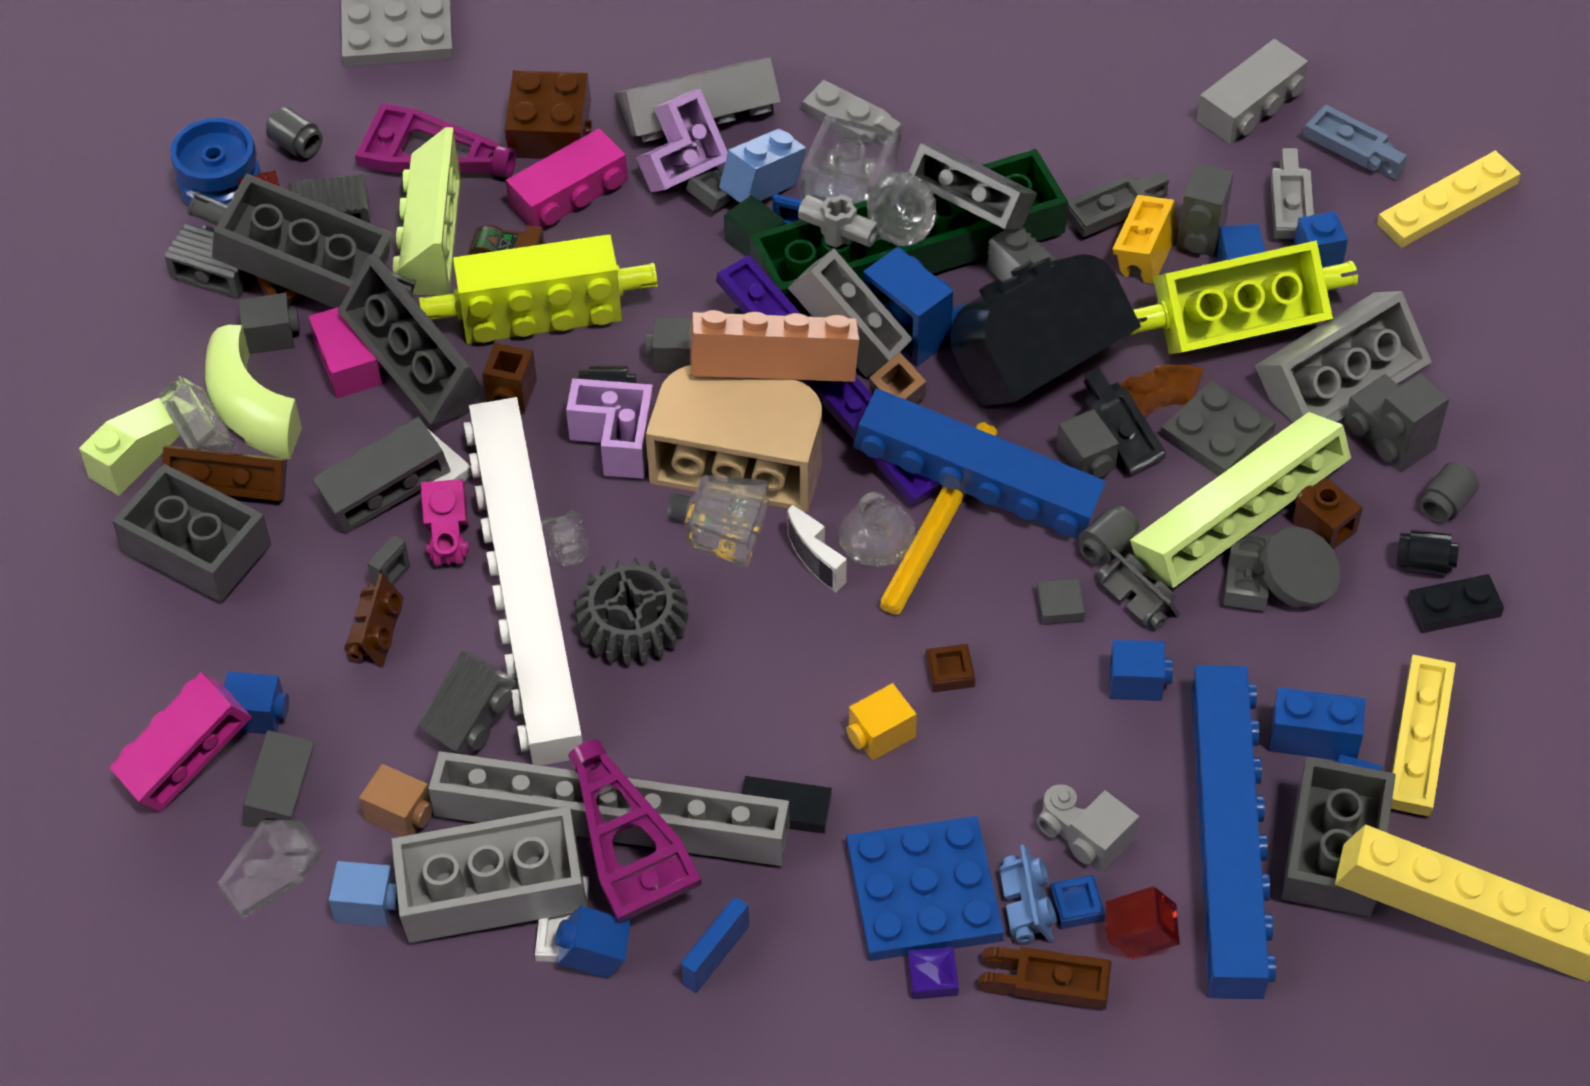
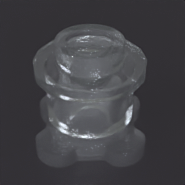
[541,511,590,567]

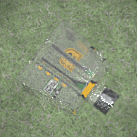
[667,475,769,567]

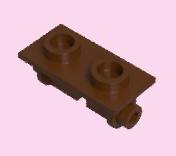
[344,574,404,667]

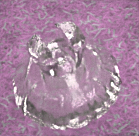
[867,171,937,246]
[838,491,916,567]

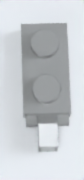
[802,79,902,148]
[1270,148,1314,239]

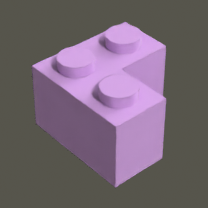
[636,89,728,192]
[566,378,654,479]

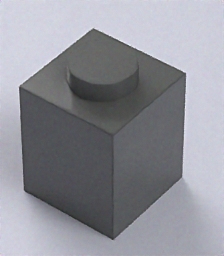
[239,293,300,354]
[645,317,691,373]
[1056,409,1119,478]

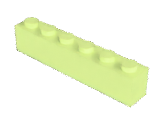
[1130,412,1351,588]

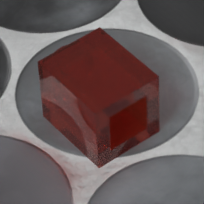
[1104,886,1180,959]

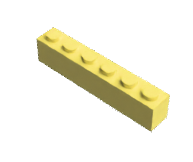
[1335,824,1590,982]

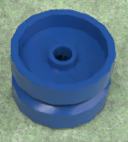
[170,117,262,206]

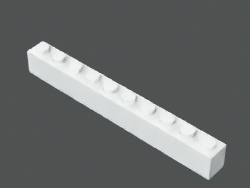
[464,397,582,766]

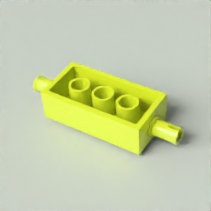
[419,234,658,344]
[1129,240,1358,354]

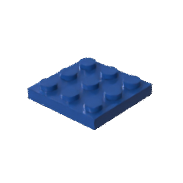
[846,816,1004,961]

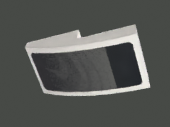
[787,505,847,593]

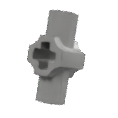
[798,194,879,248]

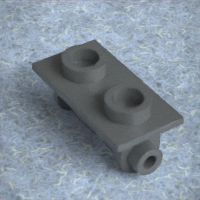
[1097,548,1180,630]

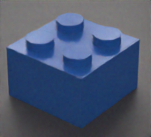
[863,247,954,367]

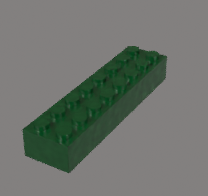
[750,148,1068,314]

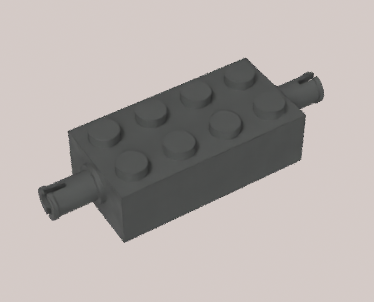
[187,173,416,308]

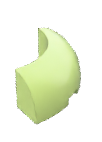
[205,325,302,460]

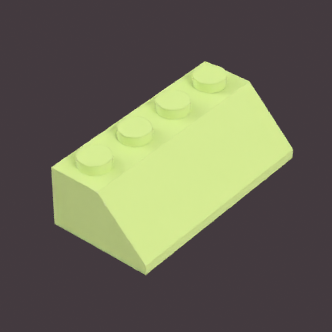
[393,127,461,295]

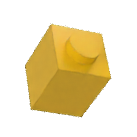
[846,683,917,761]

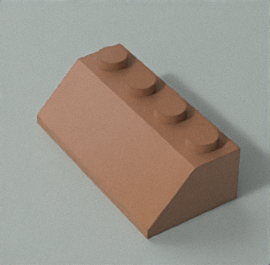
[689,310,859,382]

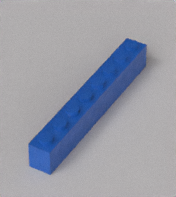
[1191,665,1276,999]

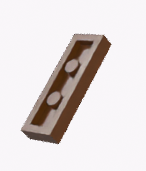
[162,445,287,501]

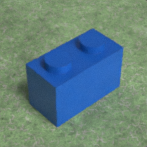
[1268,687,1366,760]

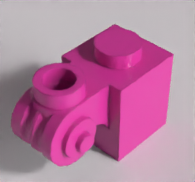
[421,479,469,566]

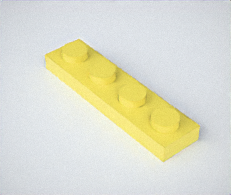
[1377,150,1521,248]
[1391,655,1456,817]

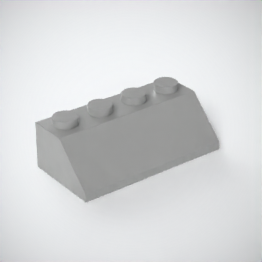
[615,57,781,142]
[1255,291,1432,423]
[391,806,588,943]

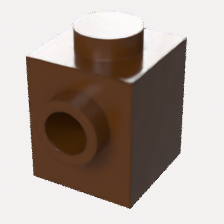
[482,343,537,411]
[1292,477,1363,550]

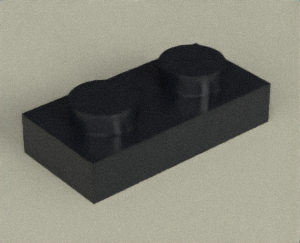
[1407,574,1504,633]

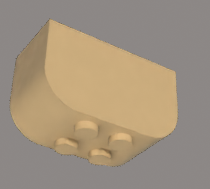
[646,365,822,512]

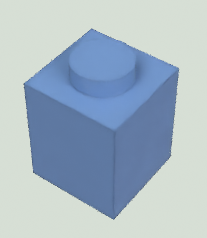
[328,861,399,927]

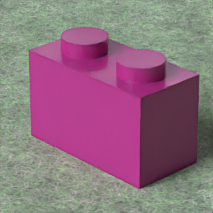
[309,307,383,398]

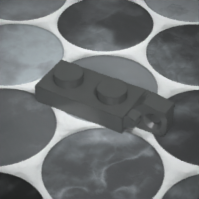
[1067,171,1169,237]

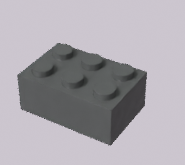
[112,464,271,602]
[1281,756,1396,917]

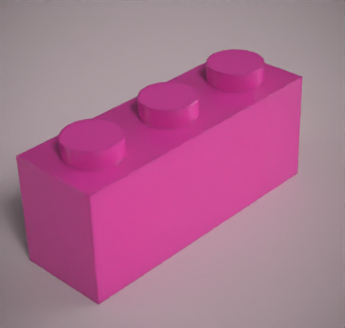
[506,128,628,228]
[109,672,252,813]

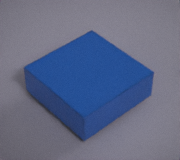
[1049,875,1105,929]

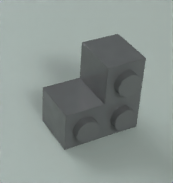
[1344,373,1450,473]

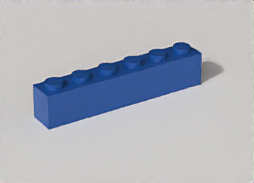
[853,388,1106,539]

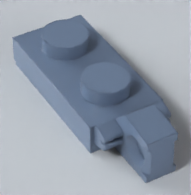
[1303,105,1407,179]

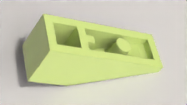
[79,394,200,496]

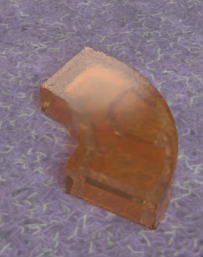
[1119,365,1204,419]

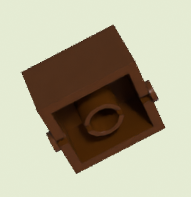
[505,70,592,159]

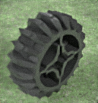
[574,558,689,667]

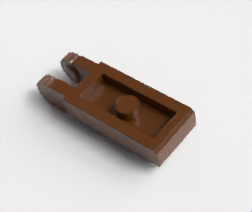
[978,946,1112,1009]

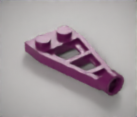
[355,103,516,178]
[568,739,702,924]

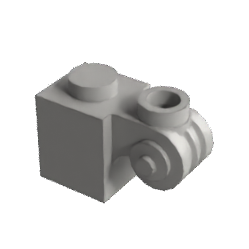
[1036,784,1140,873]

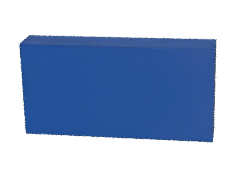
[681,897,749,993]

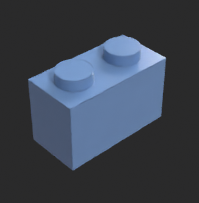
[719,129,807,207]

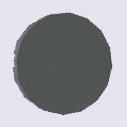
[1260,526,1341,608]

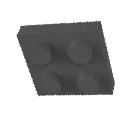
[1160,380,1276,476]

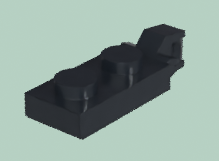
[1083,367,1166,477]

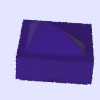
[908,947,959,999]

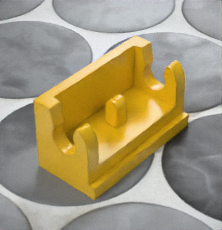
[1113,195,1179,284]

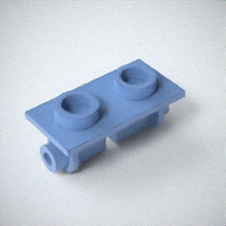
[999,844,1057,944]

